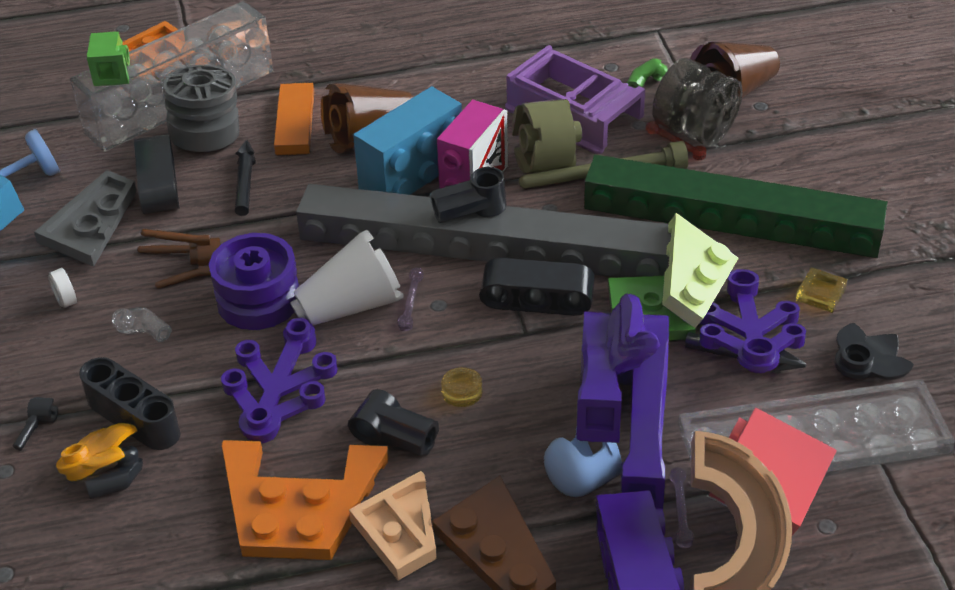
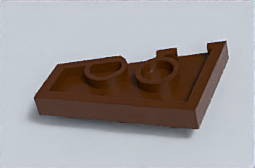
[432,475,556,590]

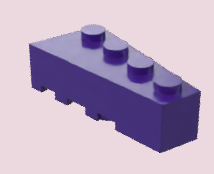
[596,491,684,590]

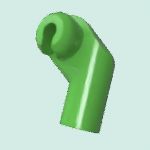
[627,58,668,88]

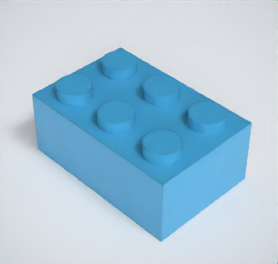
[353,86,462,195]

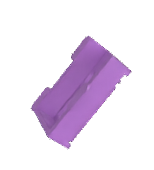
[505,45,645,154]

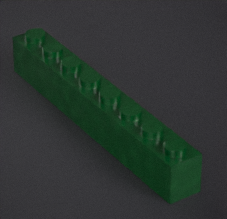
[584,155,888,258]

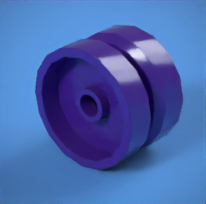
[209,233,299,330]

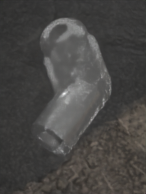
[111,307,172,342]

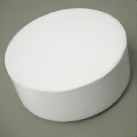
[48,268,77,308]

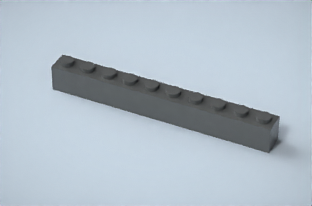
[296,183,671,277]

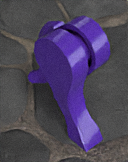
[576,293,669,509]

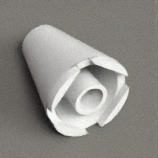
[290,230,404,326]

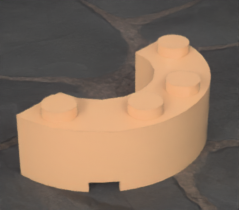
[690,431,792,590]

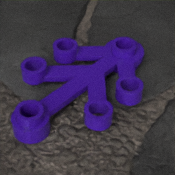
[699,269,806,373]
[221,318,338,443]

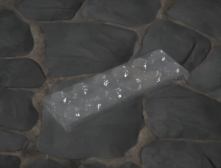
[678,379,955,491]

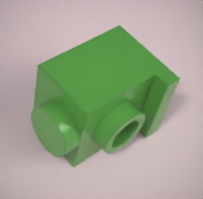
[87,31,130,86]

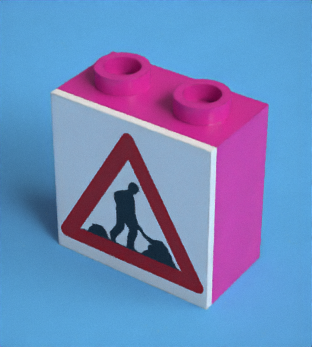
[437,99,508,189]

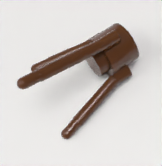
[137,229,221,289]

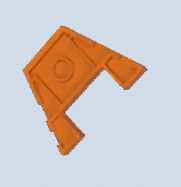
[222,440,389,560]

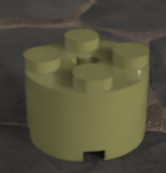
[512,99,582,173]

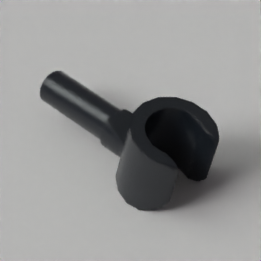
[12,397,58,451]

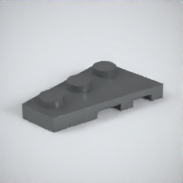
[34,170,137,267]

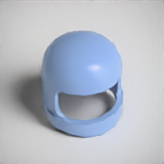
[544,427,622,497]

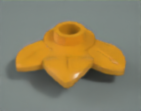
[56,423,137,481]

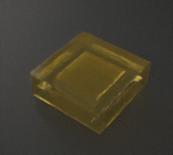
[796,267,848,313]

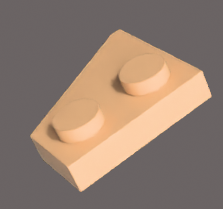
[349,471,437,581]

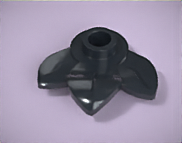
[834,323,914,380]

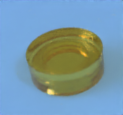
[441,367,483,407]

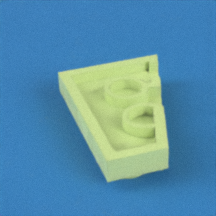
[662,213,738,328]

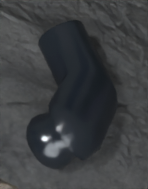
[85,446,143,499]

